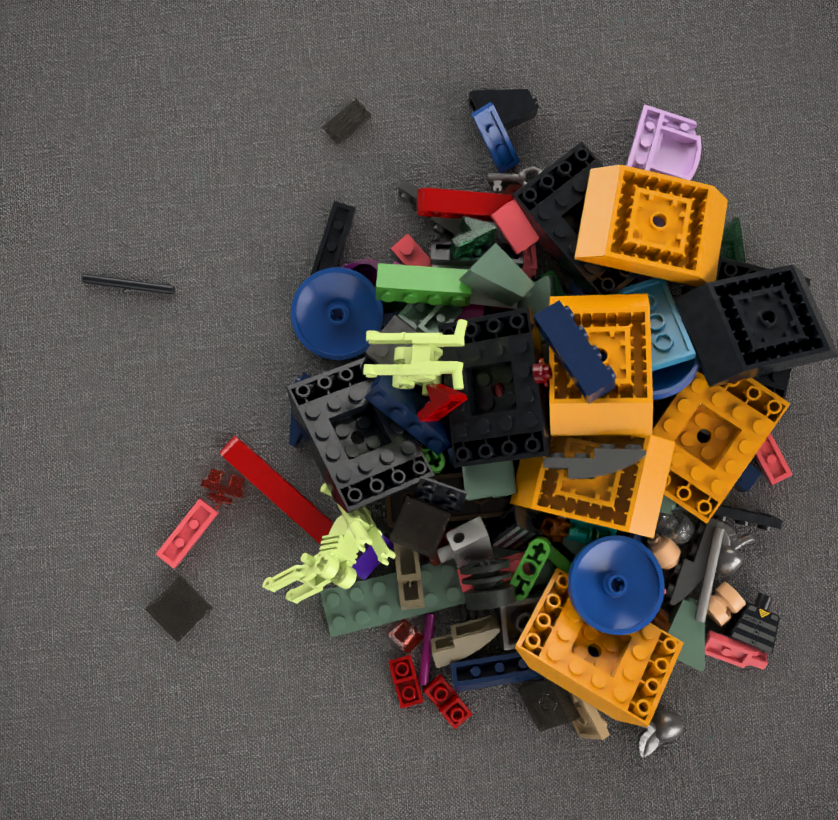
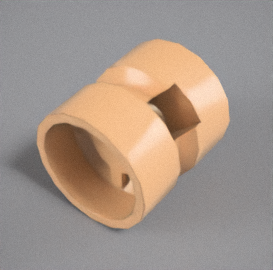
[707,582,746,626]

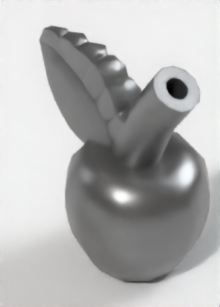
[716,521,754,575]
[637,710,683,757]

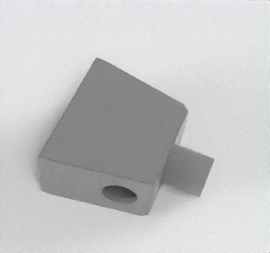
[436,517,494,569]

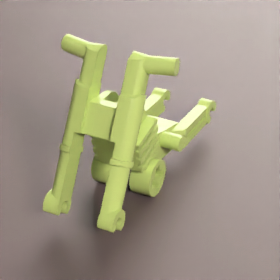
[363,319,467,396]
[262,483,396,604]

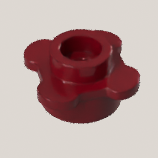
[533,358,552,387]

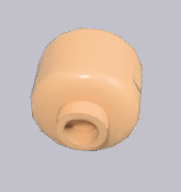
[646,534,681,570]

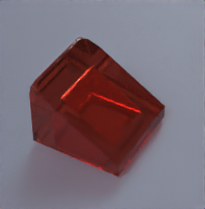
[388,619,424,654]

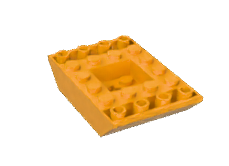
[574,165,728,287]
[549,293,653,436]
[652,366,791,523]
[510,435,675,538]
[515,568,684,727]

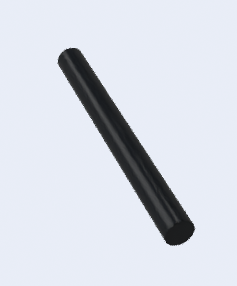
[82,274,175,295]

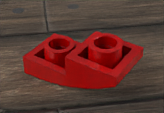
[388,655,424,709]
[423,674,473,729]

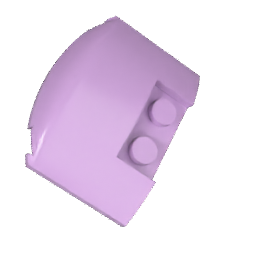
[625,104,701,180]

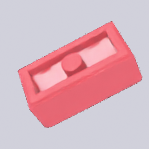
[491,200,540,255]

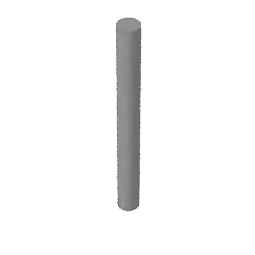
[695,527,725,623]

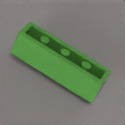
[376,263,472,307]

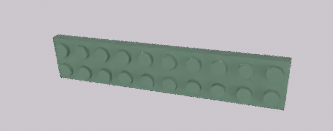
[320,545,555,637]

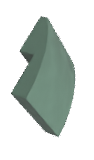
[397,303,464,333]
[462,460,517,501]

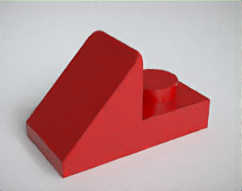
[417,384,467,422]

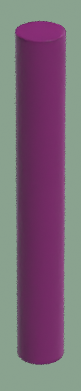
[419,613,435,685]

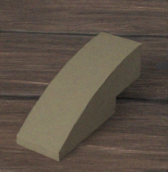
[392,531,425,610]
[430,614,500,668]

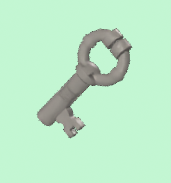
[488,166,542,193]

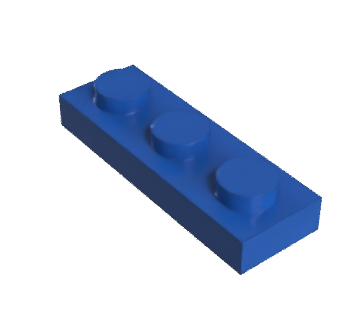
[471,102,520,173]

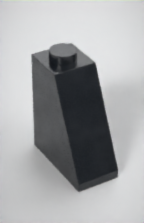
[468,89,539,131]

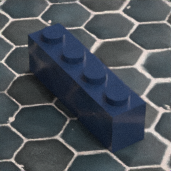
[533,300,616,404]
[364,375,452,455]
[450,652,545,692]

